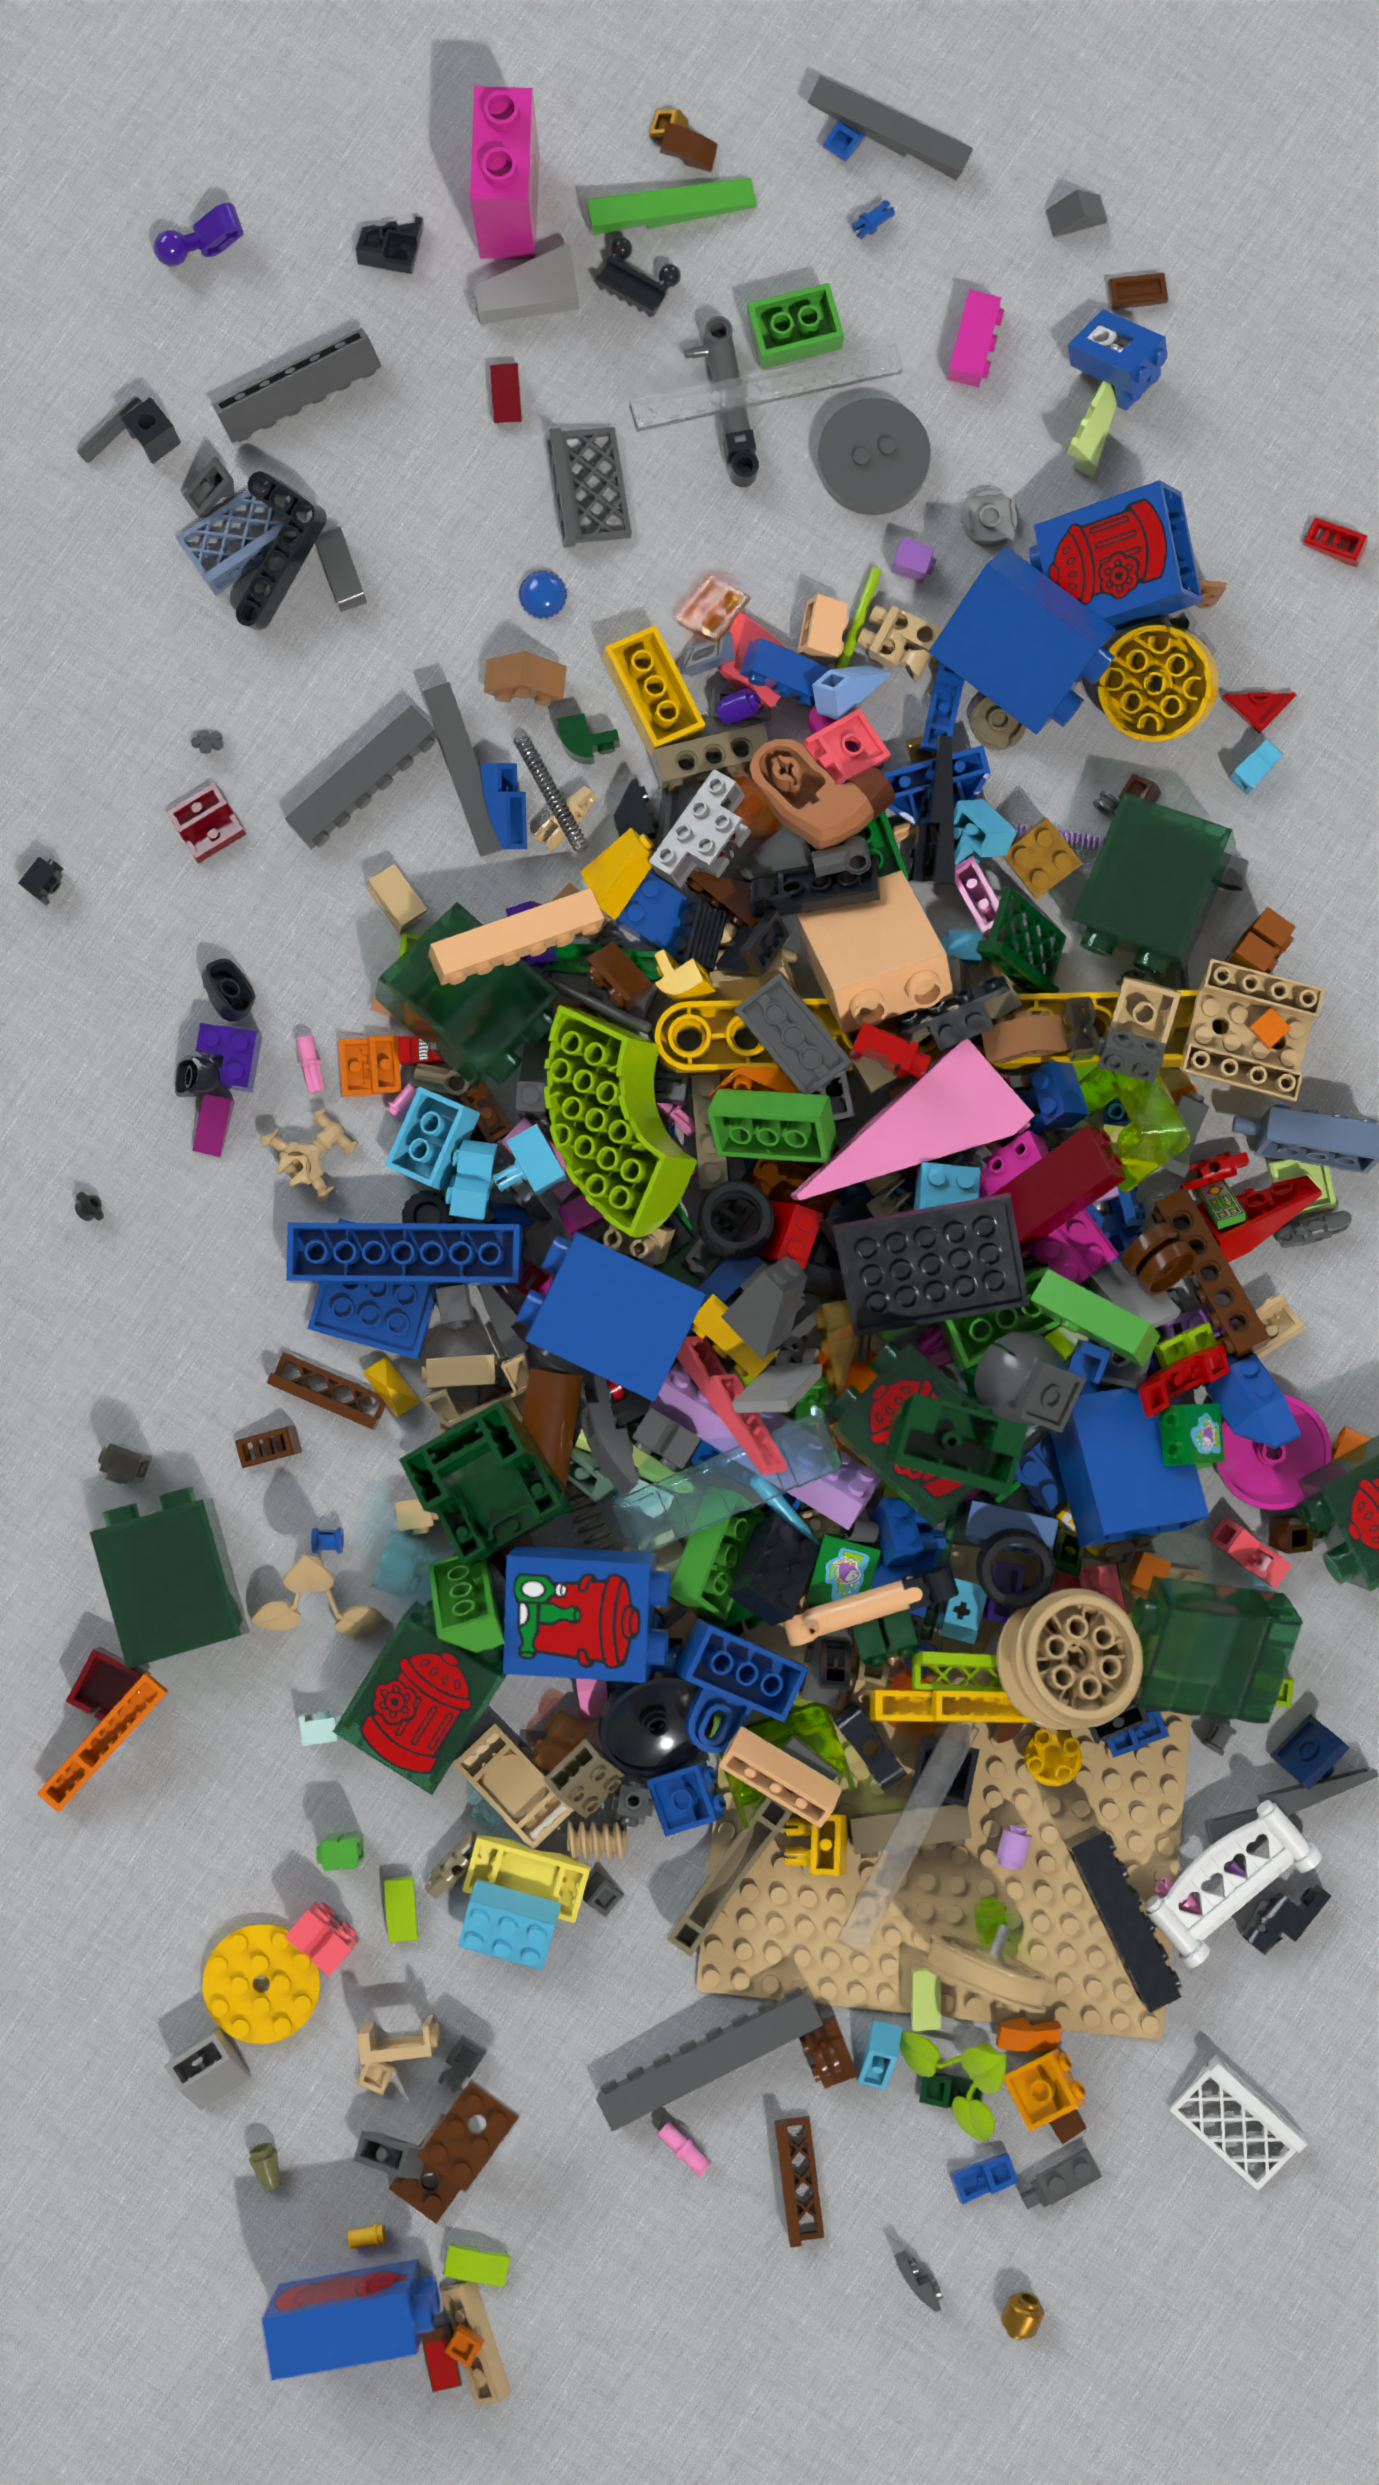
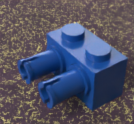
[1019,1061,1090,1135]
[871,1497,946,1567]

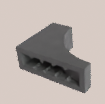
[515,1033,551,1121]
[1152,1090,1209,1178]

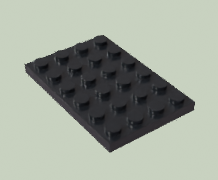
[833,1193,1030,1337]

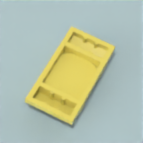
[462,1835,591,1923]

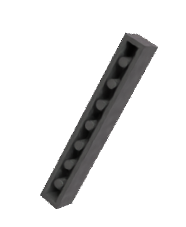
[596,1986,824,2132]

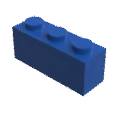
[739,638,831,708]

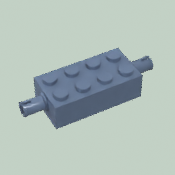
[1232,1104,1379,1174]

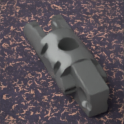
[1276,1210,1352,1248]

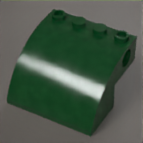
[399,1401,572,1566]

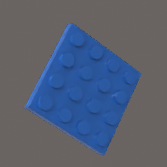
[307,1218,440,1360]

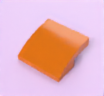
[337,1035,402,1098]

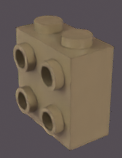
[543,1738,628,1818]

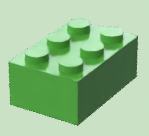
[747,283,844,370]

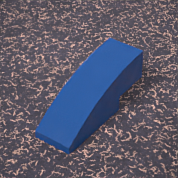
[481,763,527,850]

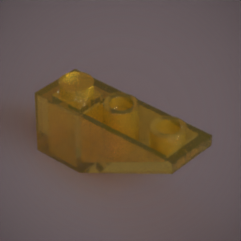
[815,1299,859,1391]

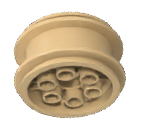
[997,1588,1143,1730]

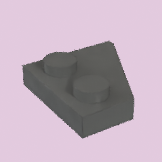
[495,1159,553,1225]

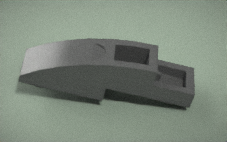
[579,1375,639,1494]

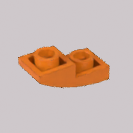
[996,2017,1063,2052]

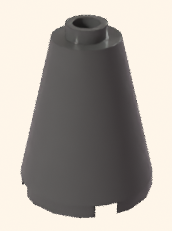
[739,826,815,883]

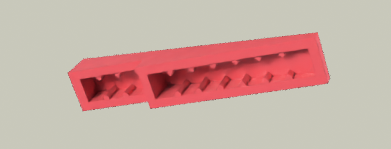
[676,1336,788,1475]

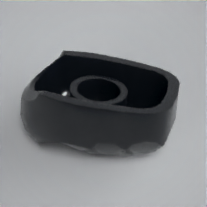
[201,958,256,1022]
[175,1055,220,1097]

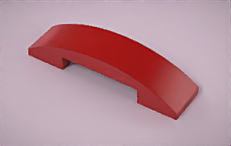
[1138,1344,1230,1417]

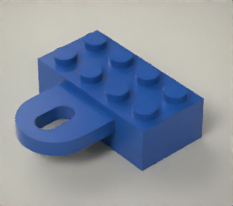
[673,1618,809,1753]

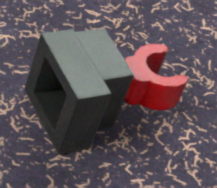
[607,1381,644,1429]

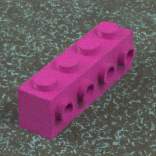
[979,1131,1049,1198]

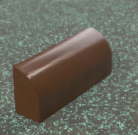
[522,1366,583,1490]

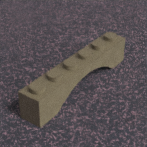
[852,974,1023,1096]
[667,1795,793,1957]

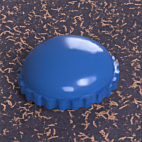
[519,570,567,619]

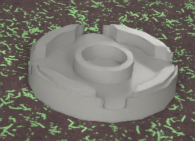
[962,489,1018,547]

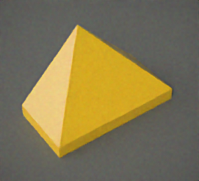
[362,1356,420,1419]

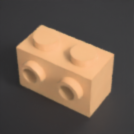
[797,594,849,665]

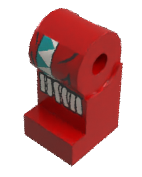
[398,1036,453,1066]

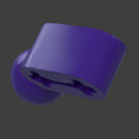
[153,203,244,267]

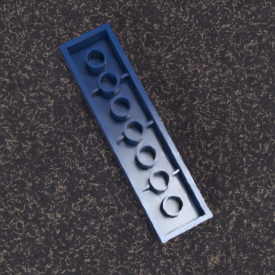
[286,1222,524,1286]

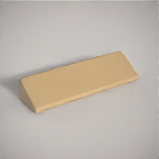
[440,2281,510,2405]

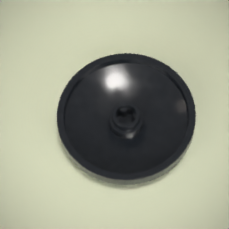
[598,1671,714,1776]

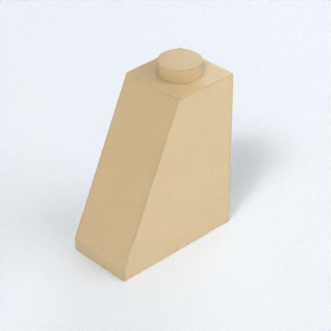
[422,1354,499,1389]

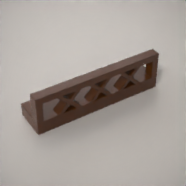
[267,1352,386,1430]
[774,2116,824,2248]

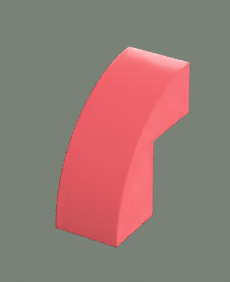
[1208,1517,1292,1589]

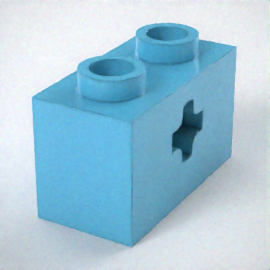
[935,1578,987,1644]

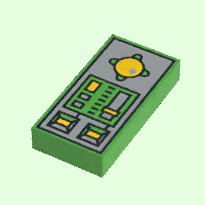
[1197,1179,1246,1229]

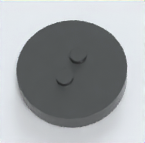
[817,398,931,515]

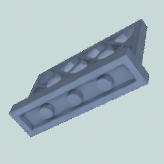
[176,482,298,596]

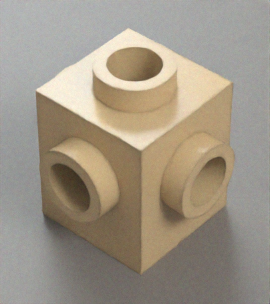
[850,1660,892,1706]

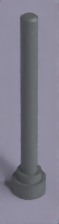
[527,965,651,1034]

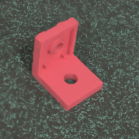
[802,708,891,785]

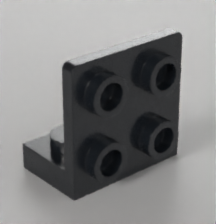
[715,909,790,976]

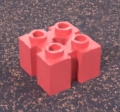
[284,1901,359,1977]

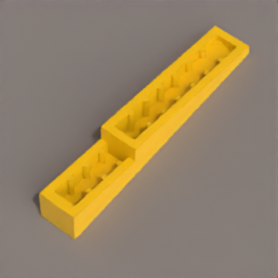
[869,1690,1034,1723]

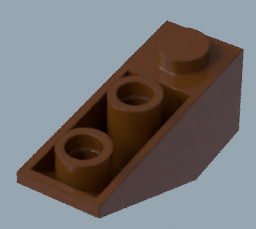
[686,871,761,929]

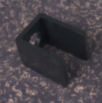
[121,397,181,464]

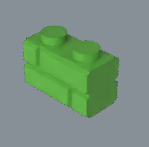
[316,1831,365,1871]

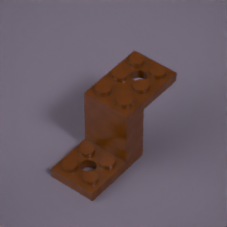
[389,2079,520,2224]

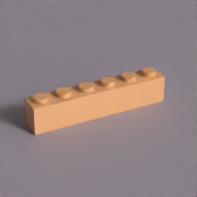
[428,888,604,985]

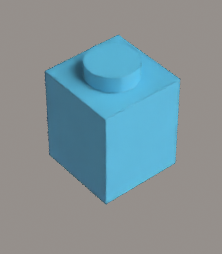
[941,929,983,966]

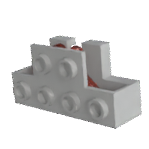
[648,769,751,888]

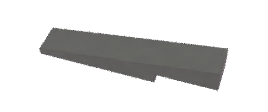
[807,76,974,181]
[423,682,503,857]
[1204,1767,1378,1845]

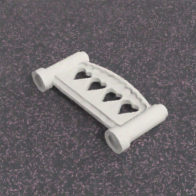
[1144,1800,1322,1968]

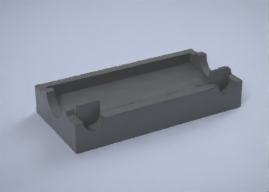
[734,973,853,1095]

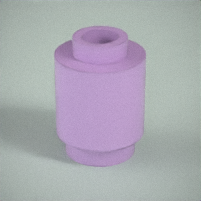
[996,1824,1032,1871]

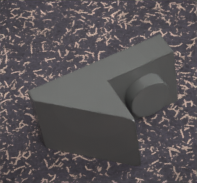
[183,457,235,517]

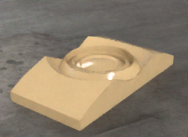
[453,1723,574,1850]

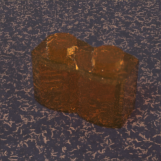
[532,1709,591,1771]

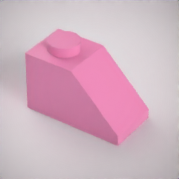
[576,1679,609,1719]

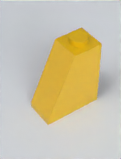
[580,828,654,920]

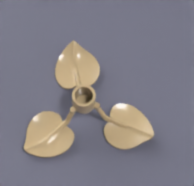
[251,1553,387,1637]

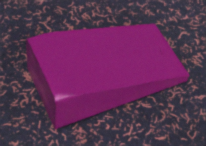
[192,1094,235,1158]

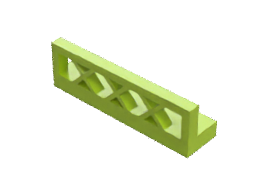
[912,1651,1005,1692]

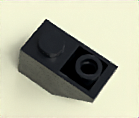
[613,779,659,840]

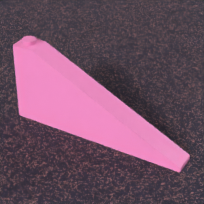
[790,1039,1035,1200]

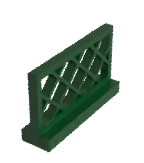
[976,887,1067,994]

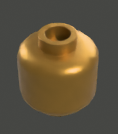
[1001,2292,1044,2340]

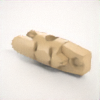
[534,785,596,852]

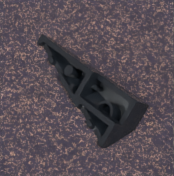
[908,735,955,885]

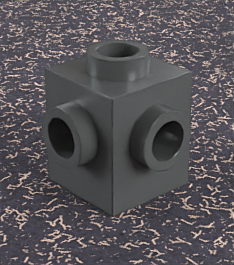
[611,1782,655,1827]

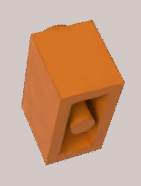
[1123,1551,1172,1599]

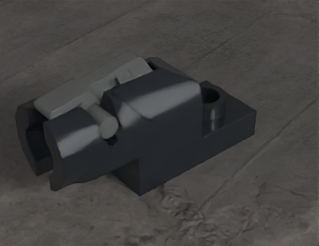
[1242,1884,1331,1955]

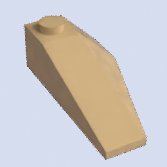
[701,949,801,1001]

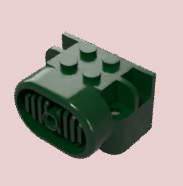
[884,1393,1029,1497]

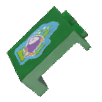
[1159,1403,1225,1466]
[804,1531,881,1608]

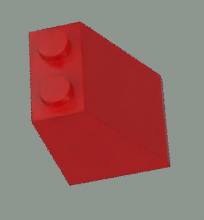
[755,1201,824,1271]

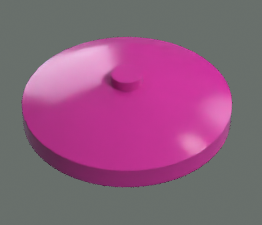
[1215,1394,1332,1510]

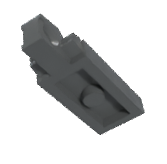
[1020,2148,1102,2209]

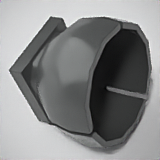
[974,1332,1086,1433]

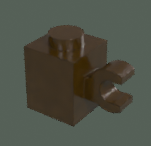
[1269,1514,1325,1554]

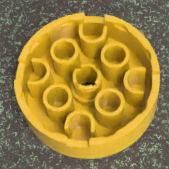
[1098,625,1219,742]

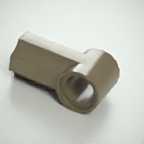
[413,1063,471,1099]

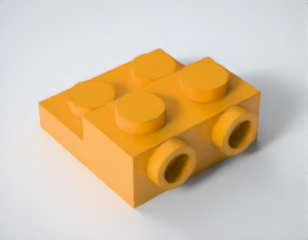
[1004,2048,1086,2132]

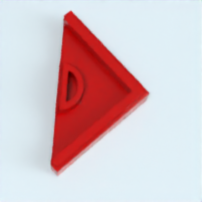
[1222,692,1297,734]

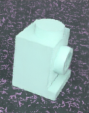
[298,1711,345,1746]

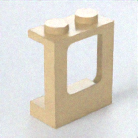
[357,2015,441,2065]

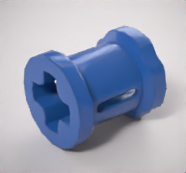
[311,1527,344,1553]

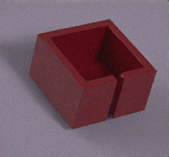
[65,1647,152,1721]

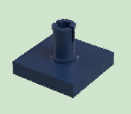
[1269,1714,1349,1790]

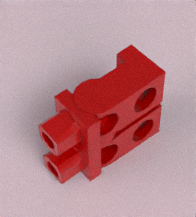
[848,1022,931,1079]

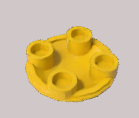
[1024,1729,1082,1786]

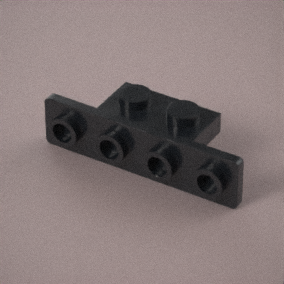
[896,976,1010,1051]

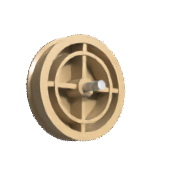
[921,1924,1056,2013]

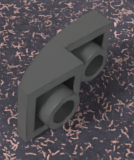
[894,2250,943,2312]

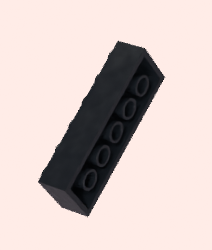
[1063,1825,1182,2013]

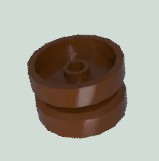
[1121,1222,1197,1296]

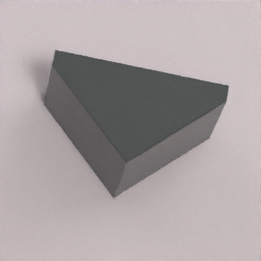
[1046,190,1108,237]

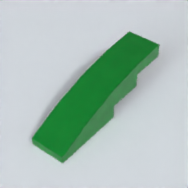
[545,944,662,982]

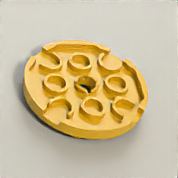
[202,1923,321,2044]

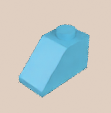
[857,2020,902,2090]

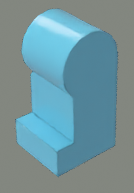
[1229,738,1284,795]

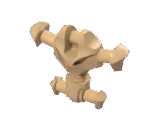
[260,1108,358,1204]

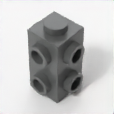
[1095,1027,1165,1083]

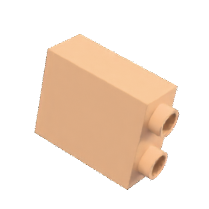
[795,870,954,1034]

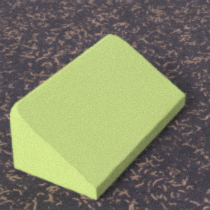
[911,1968,941,2031]

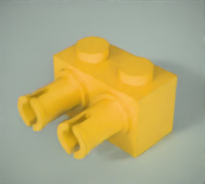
[784,1813,849,1876]

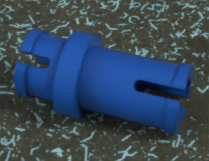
[851,200,895,239]

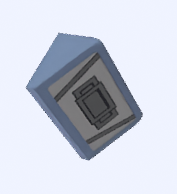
[680,632,735,676]

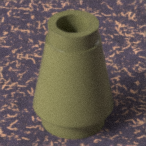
[248,2142,281,2191]

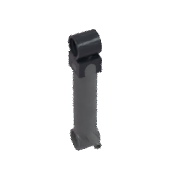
[684,316,759,487]

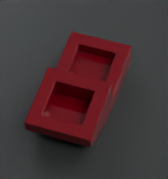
[490,363,522,423]

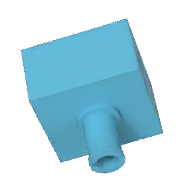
[492,1124,568,1197]

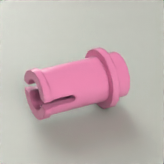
[386,1084,417,1121]

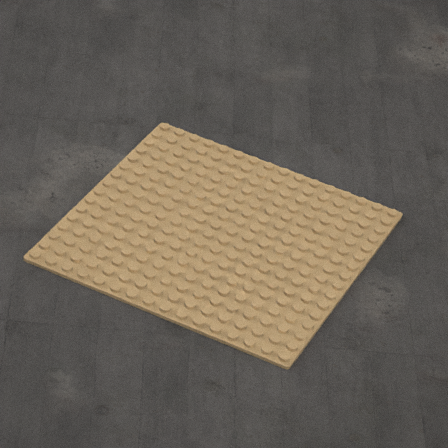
[696,1533,1204,2040]

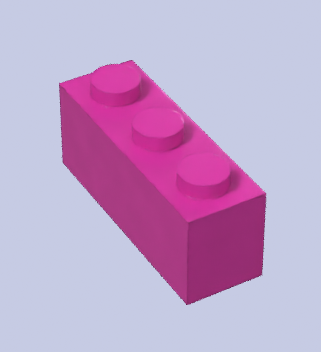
[947,290,1005,387]

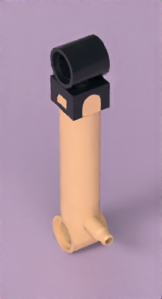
[783,1564,959,1646]

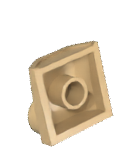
[1110,977,1181,1050]

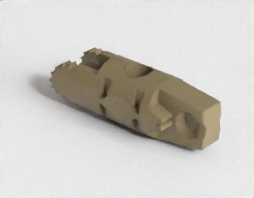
[425,1829,477,1899]

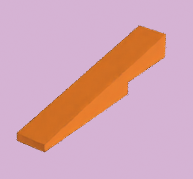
[36,1671,168,1813]

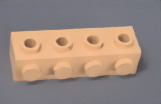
[718,1726,843,1828]

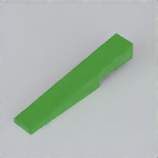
[587,178,756,236]

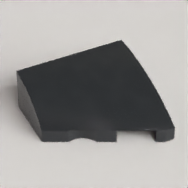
[356,216,424,274]

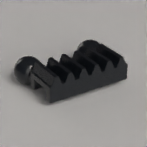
[595,237,681,317]

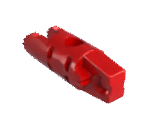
[1175,1151,1250,1191]

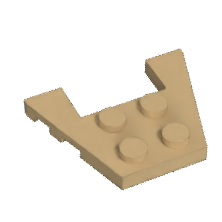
[423,1352,529,1428]

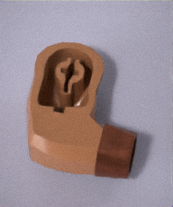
[750,739,896,850]

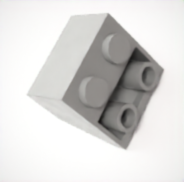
[164,2027,251,2110]

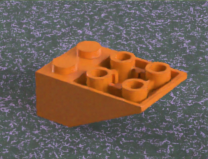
[708,1067,801,1100]

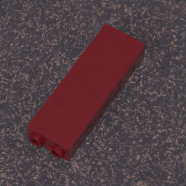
[991,1125,1127,1254]

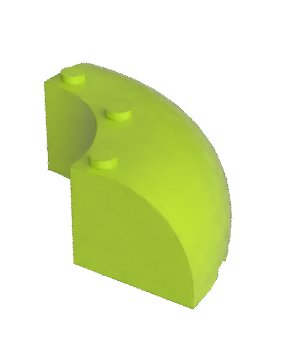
[544,1005,698,1237]

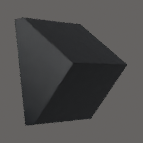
[910,1735,980,1808]

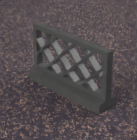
[547,427,632,548]

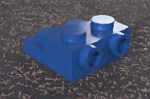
[1014,1432,1067,1513]
[646,1760,726,1837]

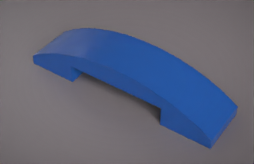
[920,662,965,753]

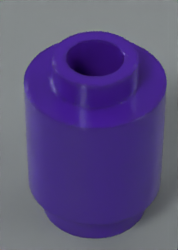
[717,688,761,724]

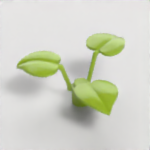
[900,2031,1006,2141]

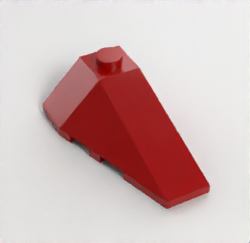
[1196,1175,1322,1262]

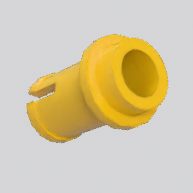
[347,2222,386,2250]

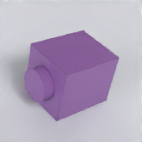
[891,537,937,583]

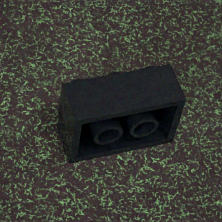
[727,1514,820,1627]

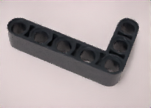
[236,471,327,630]

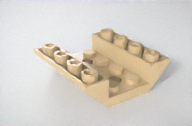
[1181,959,1325,1102]

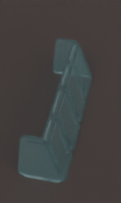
[612,1405,843,1553]

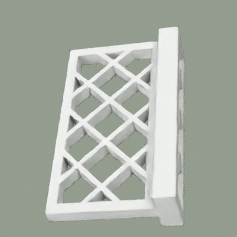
[1169,2054,1307,2191]

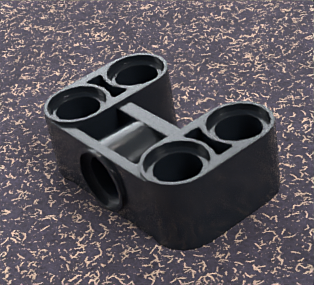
[832,1702,907,1791]

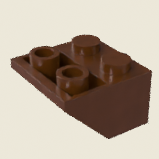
[587,942,653,1012]

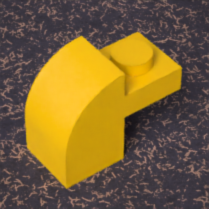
[654,949,716,1003]

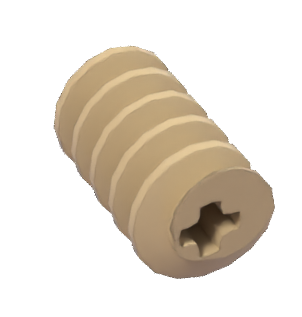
[567,1822,627,1861]

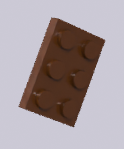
[748,1159,840,1219]

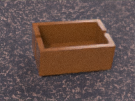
[1223,907,1296,974]

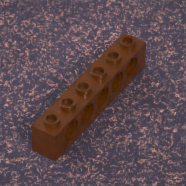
[1152,1188,1270,1360]

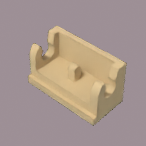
[367,864,427,935]

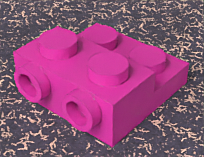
[1034,1208,1119,1284]

